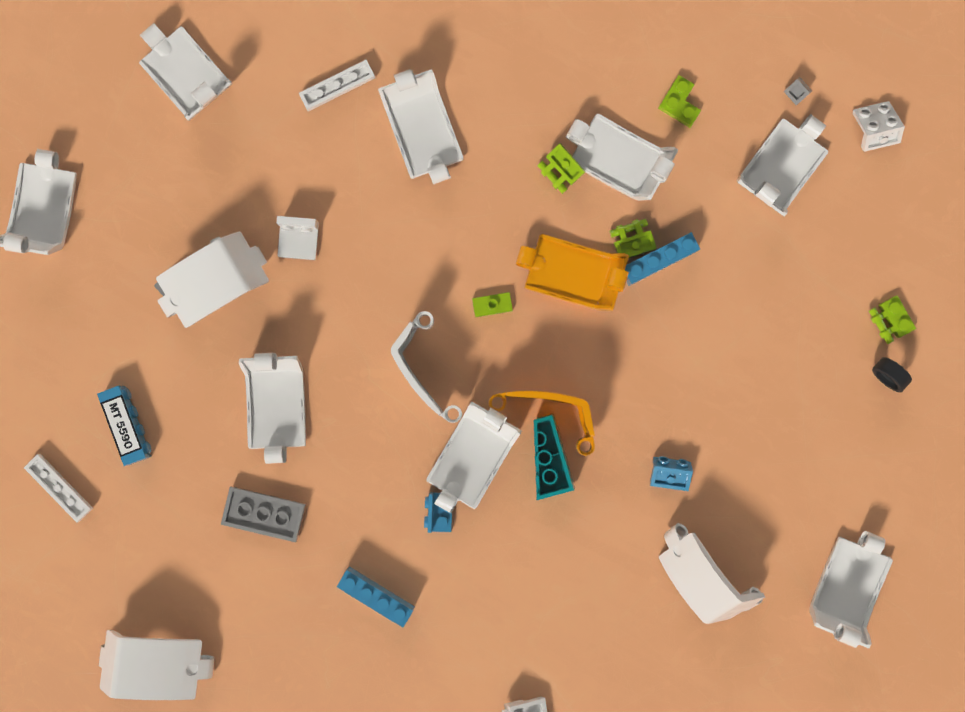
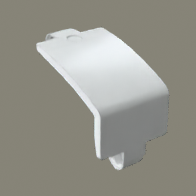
[139,23,232,121]
[378,69,464,185]
[566,114,678,201]
[736,114,828,217]
[0,149,77,255]
[156,231,269,328]
[391,311,462,423]
[239,353,306,464]
[426,402,522,513]
[659,523,765,624]
[809,531,893,648]
[99,630,215,700]

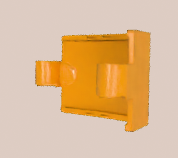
[515,234,629,311]
[489,391,595,456]

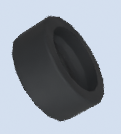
[872,357,912,392]

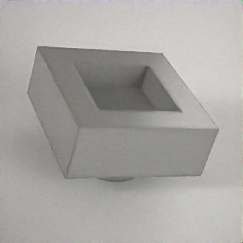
[784,77,812,105]

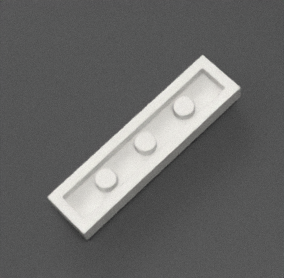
[299,60,375,112]
[24,454,93,523]

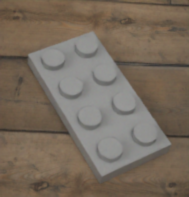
[221,486,306,543]

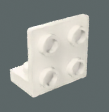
[853,101,905,152]
[276,216,319,260]

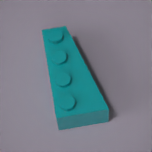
[533,414,575,501]

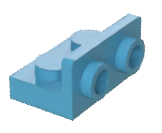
[650,456,693,491]
[424,492,452,533]

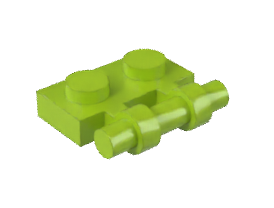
[537,143,586,194]
[609,218,657,258]
[869,295,916,344]

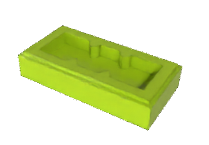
[472,292,513,318]

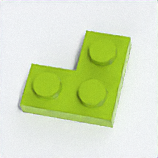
[658,75,701,128]

